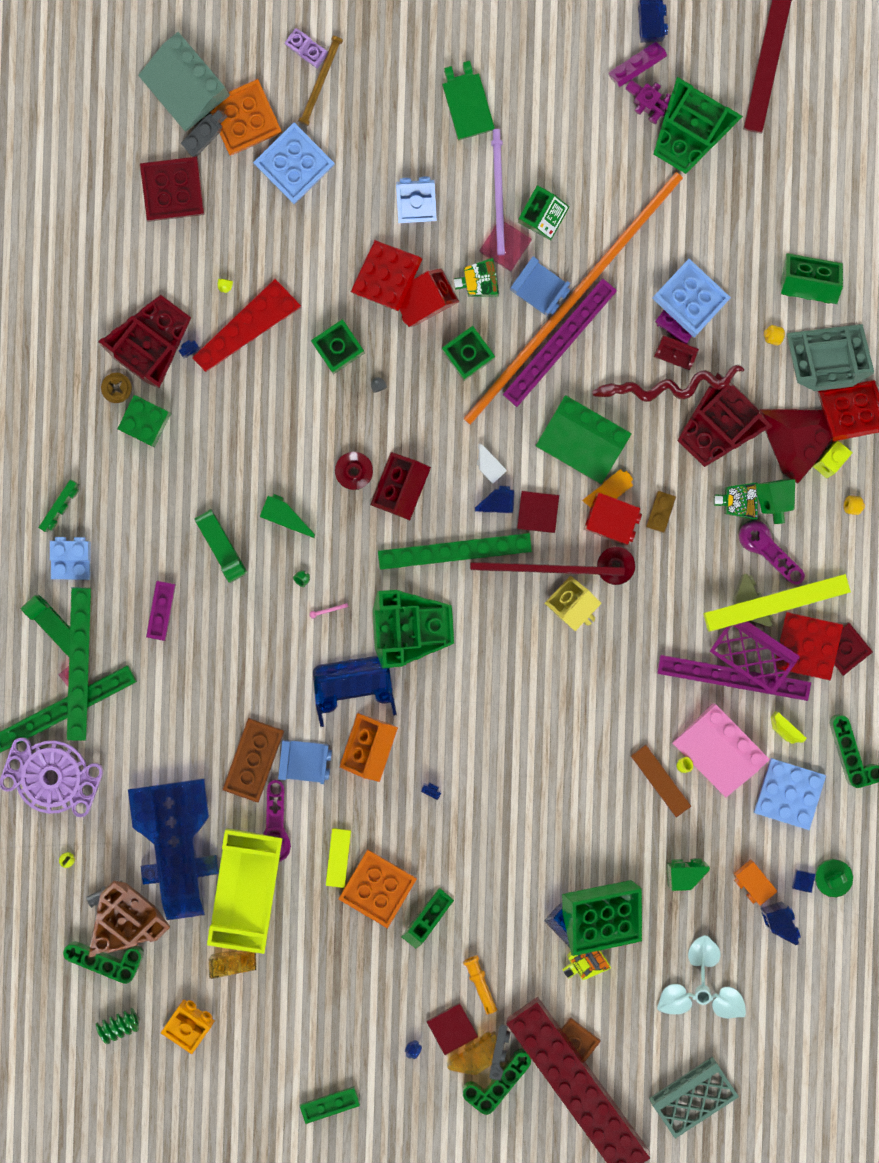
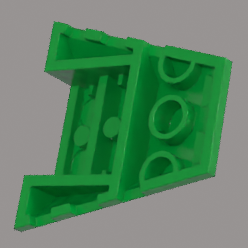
[653,77,743,174]

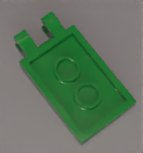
[442,61,495,141]

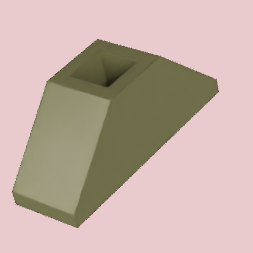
[732,573,773,627]

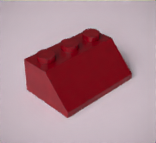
[370,452,431,521]

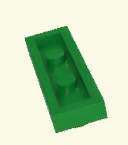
[38,480,80,532]
[300,1086,360,1124]

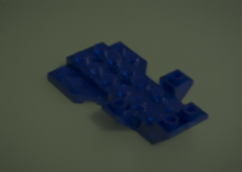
[128,779,219,920]

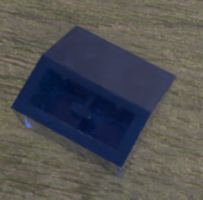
[760,901,801,945]

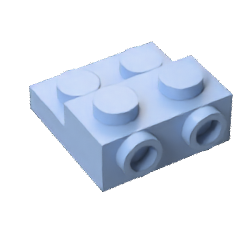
[396,176,437,223]
[50,537,91,580]

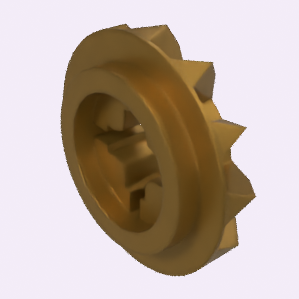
[101,373,132,403]

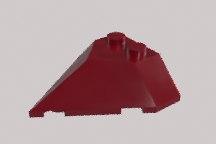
[760,409,832,484]

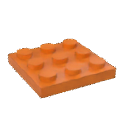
[210,79,282,156]
[338,849,417,929]

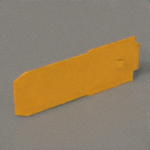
[582,469,634,508]

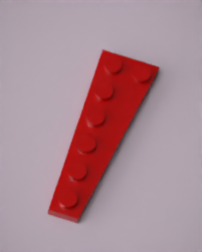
[192,279,302,372]

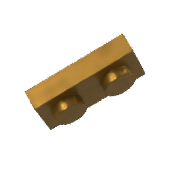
[646,491,676,533]

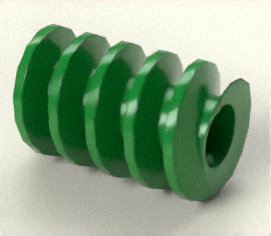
[95,1008,139,1044]

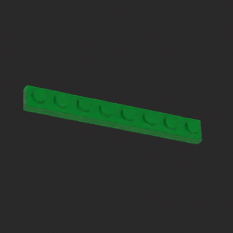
[378,533,532,570]
[67,587,91,741]

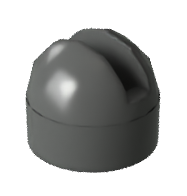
[371,377,387,393]

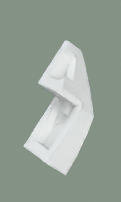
[477,443,507,483]

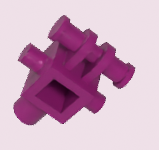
[625,80,671,124]

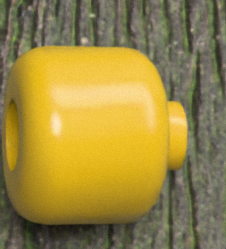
[764,325,785,346]
[843,495,865,515]

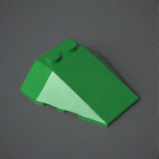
[372,590,454,668]

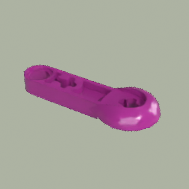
[739,520,805,585]
[263,780,291,862]

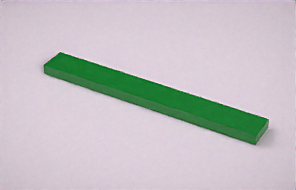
[0,665,137,753]

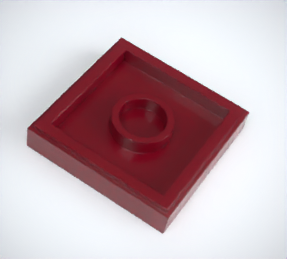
[517,491,560,533]
[834,622,873,676]
[426,1003,478,1055]

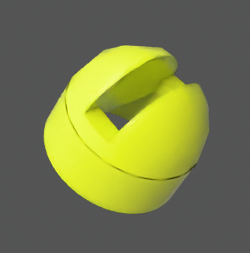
[217,279,233,293]
[676,757,693,773]
[59,852,75,868]

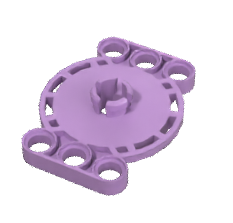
[0,737,103,817]

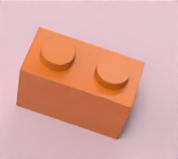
[733,859,778,906]

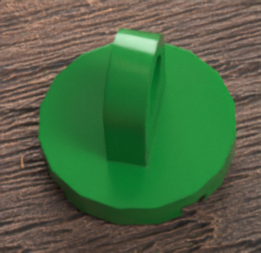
[814,859,853,898]

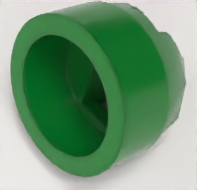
[293,570,310,587]

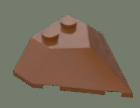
[88,881,170,958]

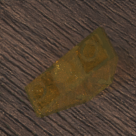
[209,951,256,979]
[447,1031,497,1075]

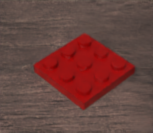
[351,240,423,311]
[818,380,879,441]
[775,612,843,681]

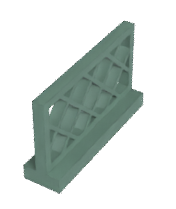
[649,1057,739,1139]

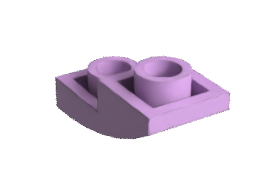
[284,28,328,69]

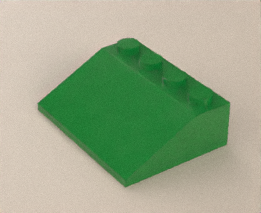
[535,395,632,485]
[562,880,642,956]

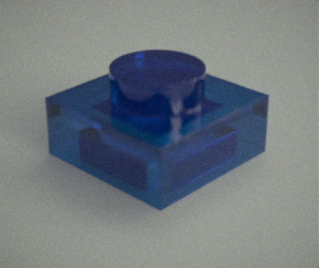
[178,340,201,359]
[421,782,441,800]
[792,869,816,893]

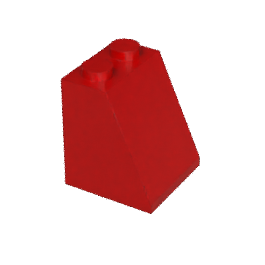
[399,268,459,327]
[583,492,642,545]

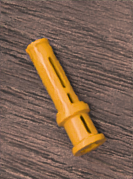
[463,956,498,1015]

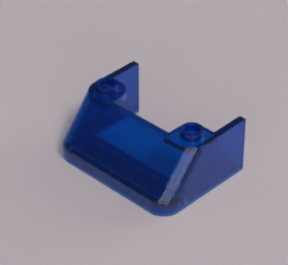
[313,656,397,727]

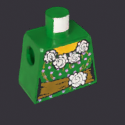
[714,483,758,520]

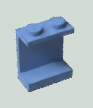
[510,257,571,316]
[278,740,332,784]

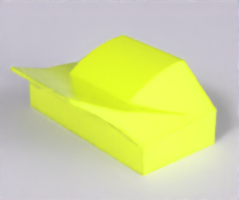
[771,711,807,744]

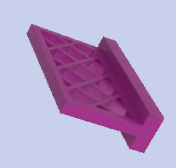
[709,621,800,695]

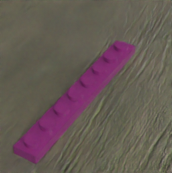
[503,279,617,407]
[657,655,812,701]

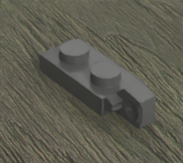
[181,110,228,157]
[489,1025,511,1081]

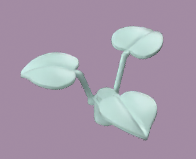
[657,935,746,1019]

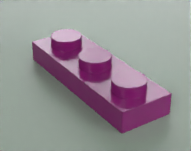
[608,42,667,88]
[146,581,176,641]

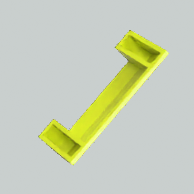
[207,828,282,954]

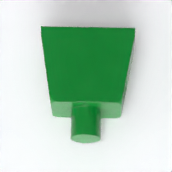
[756,479,795,524]

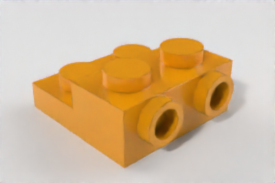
[161,999,215,1054]

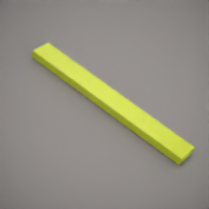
[703,574,851,632]

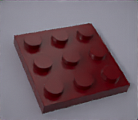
[140,156,205,222]

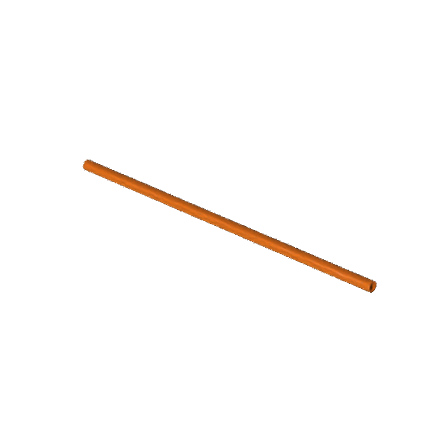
[463,172,683,425]

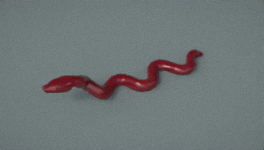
[592,365,744,402]

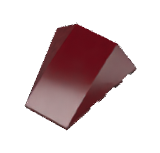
[98,295,191,389]
[677,372,773,467]

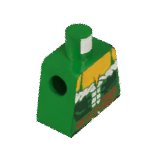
[454,258,499,297]

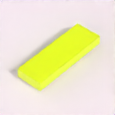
[326,828,351,888]

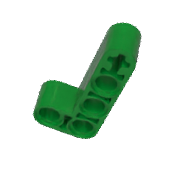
[194,509,248,583]
[21,595,70,657]
[830,714,879,788]
[63,941,144,984]
[462,1049,531,1115]

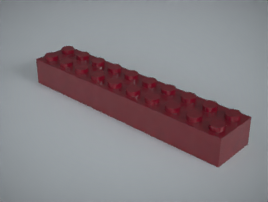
[506,997,650,1163]

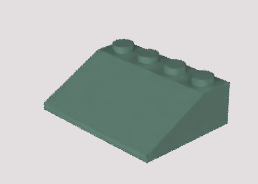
[138,32,230,132]

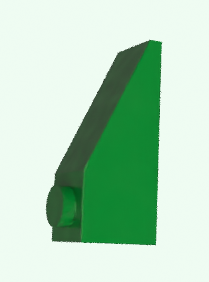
[260,494,316,538]
[401,888,454,949]

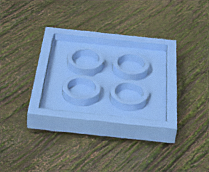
[253,122,335,205]
[652,259,731,337]
[753,758,826,830]

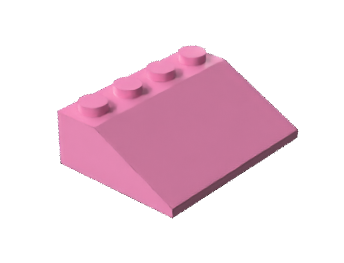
[673,703,770,798]

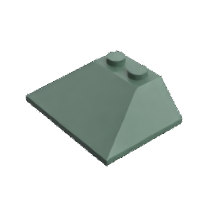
[786,324,874,391]

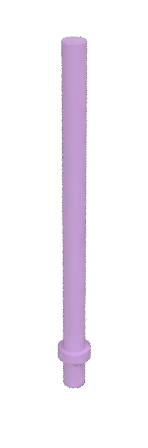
[491,129,505,255]

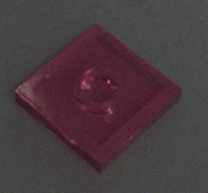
[479,222,532,272]

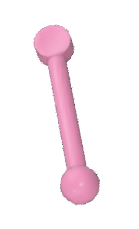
[309,603,349,618]

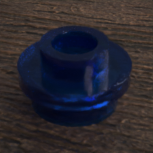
[405,1040,422,1059]

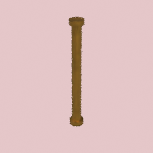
[298,35,343,126]

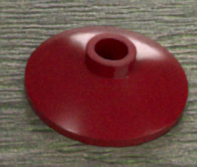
[335,452,373,490]
[597,547,635,585]

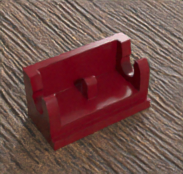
[654,335,699,371]

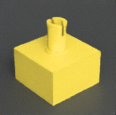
[544,575,602,631]

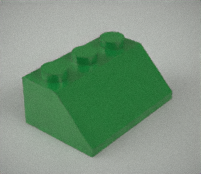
[781,253,843,304]

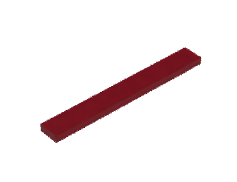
[743,0,792,134]
[470,562,625,576]

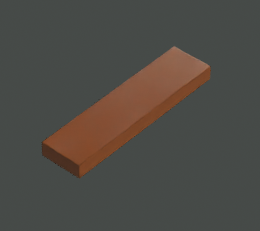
[630,744,692,818]

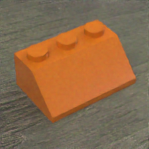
[339,713,398,782]

